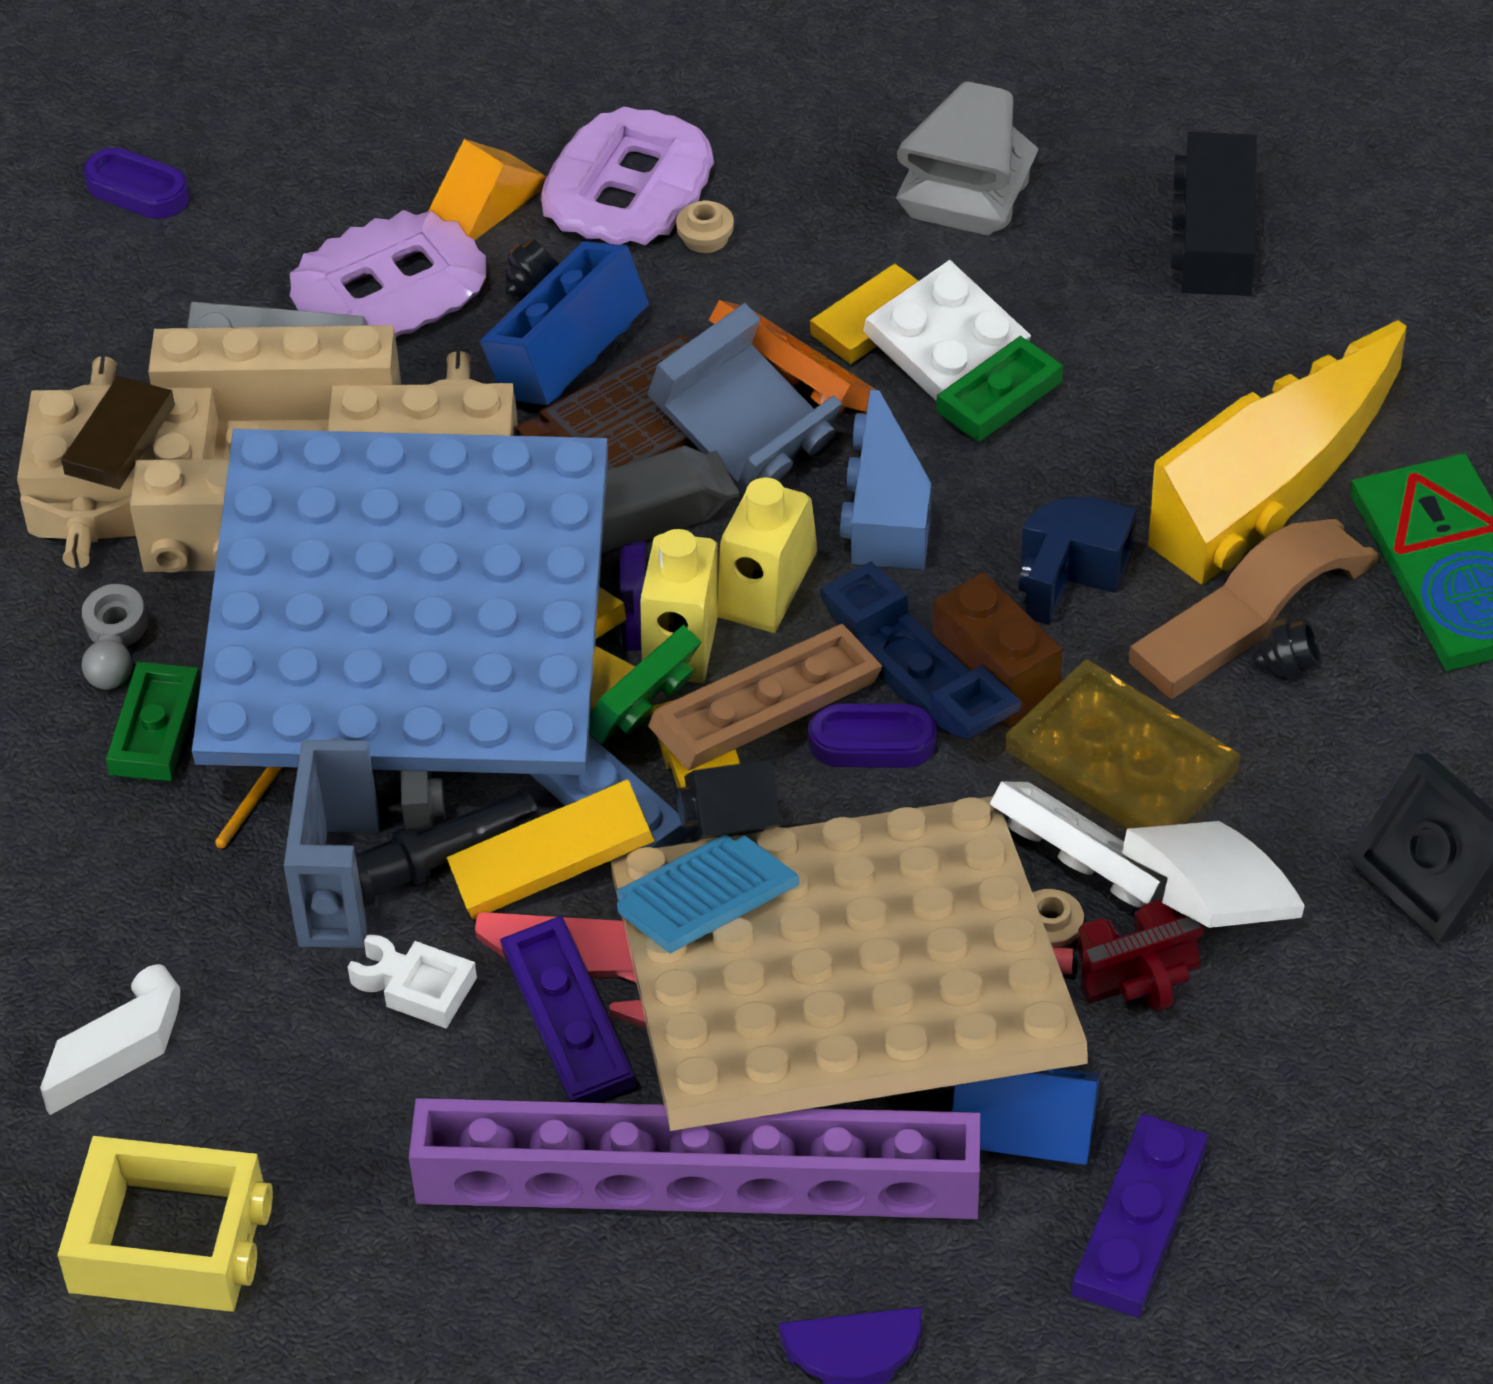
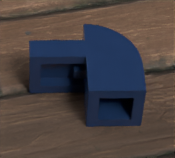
[1018,497,1137,625]

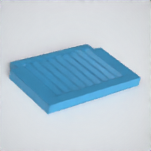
[616,834,799,954]

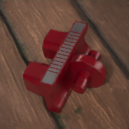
[1077,899,1204,1012]

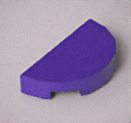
[620,541,647,651]
[779,1307,922,1384]

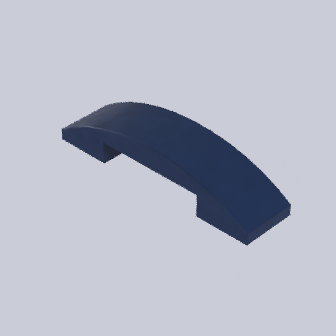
[820,561,1021,739]

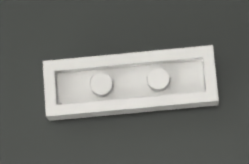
[990,781,1168,908]

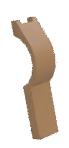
[1129,519,1379,700]

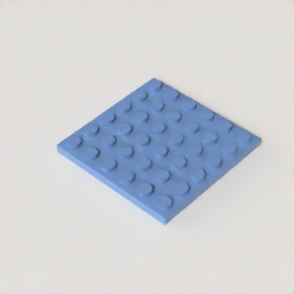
[192,429,608,775]

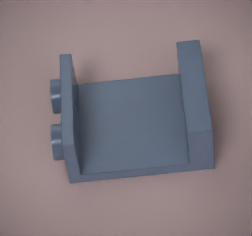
[647,303,842,496]
[284,738,380,948]

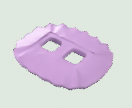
[540,106,715,245]
[290,210,486,338]

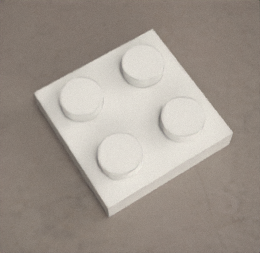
[863,260,1031,401]

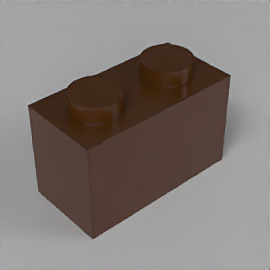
[933,572,1062,727]

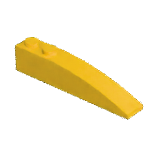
[1148,320,1407,585]

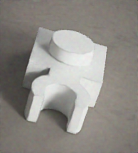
[348,935,477,1029]

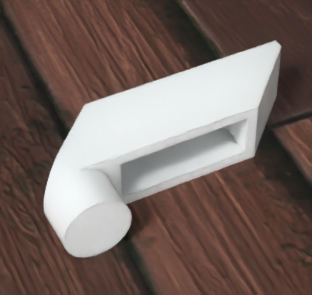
[40,964,180,1115]

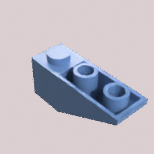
[840,389,931,570]

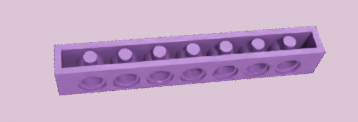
[409,1098,980,1219]

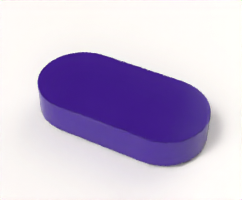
[84,148,189,219]
[808,703,937,768]

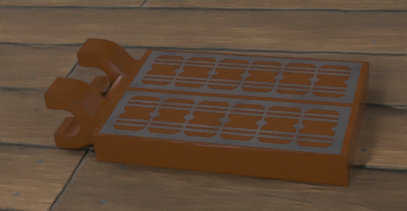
[515,334,698,470]

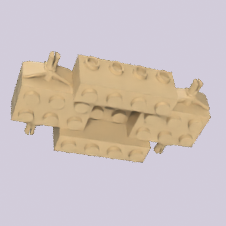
[17,325,518,573]

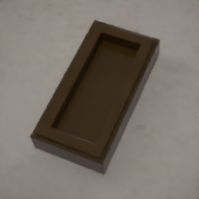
[61,376,175,490]

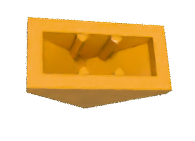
[428,139,547,241]

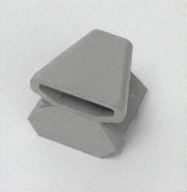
[896,81,1039,236]

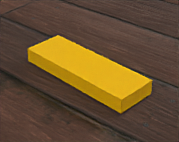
[447,779,655,920]

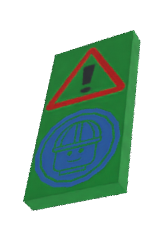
[1350,453,1493,671]

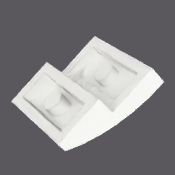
[1121,821,1305,928]

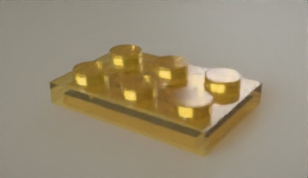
[1006,659,1240,829]

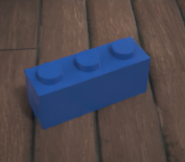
[480,241,649,405]

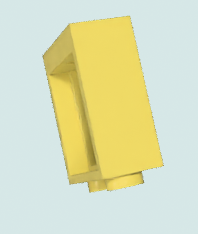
[57,1136,273,1312]

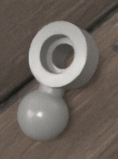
[81,584,148,690]

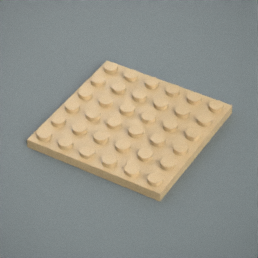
[611,796,1088,1131]

